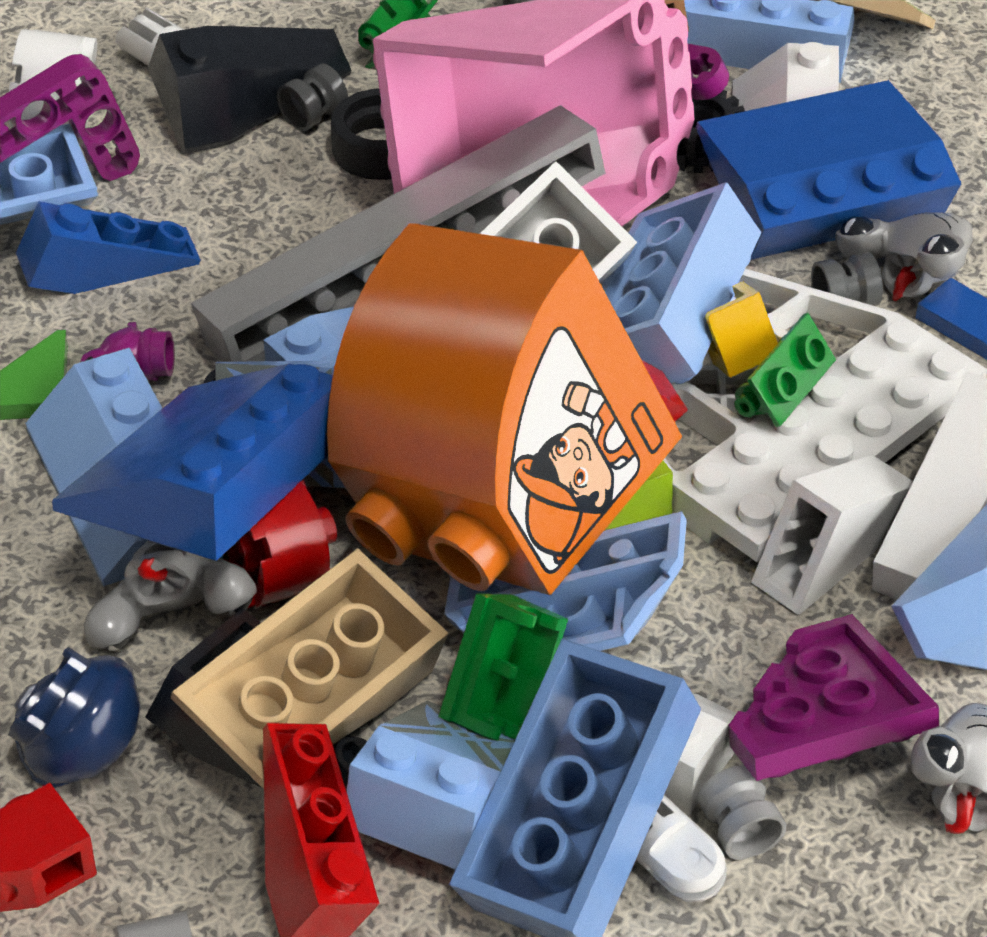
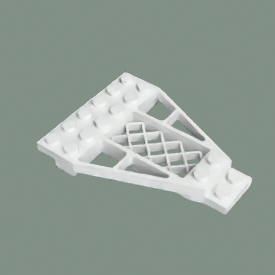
[601,268,987,562]

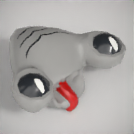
[835,212,973,302]
[83,540,257,651]
[911,703,987,834]

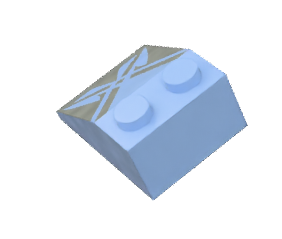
[347,701,515,870]

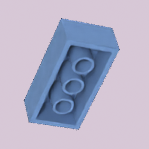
[449,639,701,937]

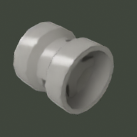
[698,765,787,860]

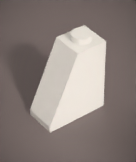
[751,454,913,615]

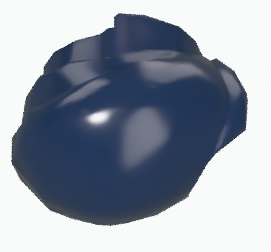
[8,647,142,788]

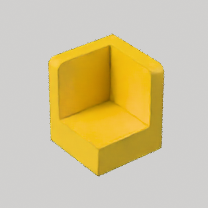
[705,281,778,378]

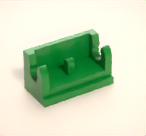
[438,593,568,740]

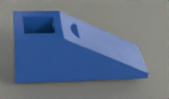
[16,201,201,294]

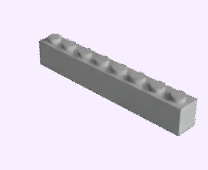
[191,105,606,362]

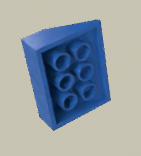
[696,80,961,260]
[52,363,333,561]

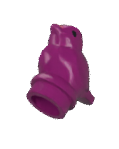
[80,322,175,381]

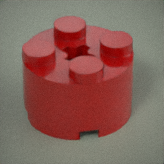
[223,479,337,609]

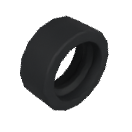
[331,88,392,180]

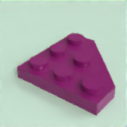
[728,614,939,781]

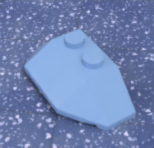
[891,504,987,670]
[444,511,687,651]

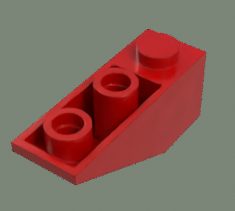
[263,723,380,937]
[0,783,97,912]

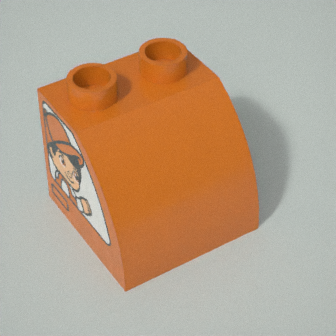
[327,223,682,595]

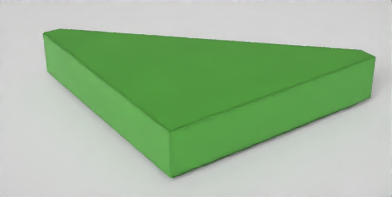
[0,330,68,420]

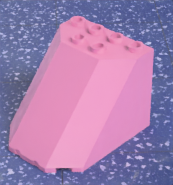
[373,0,695,226]

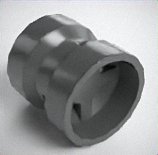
[276,63,348,132]
[811,252,883,306]

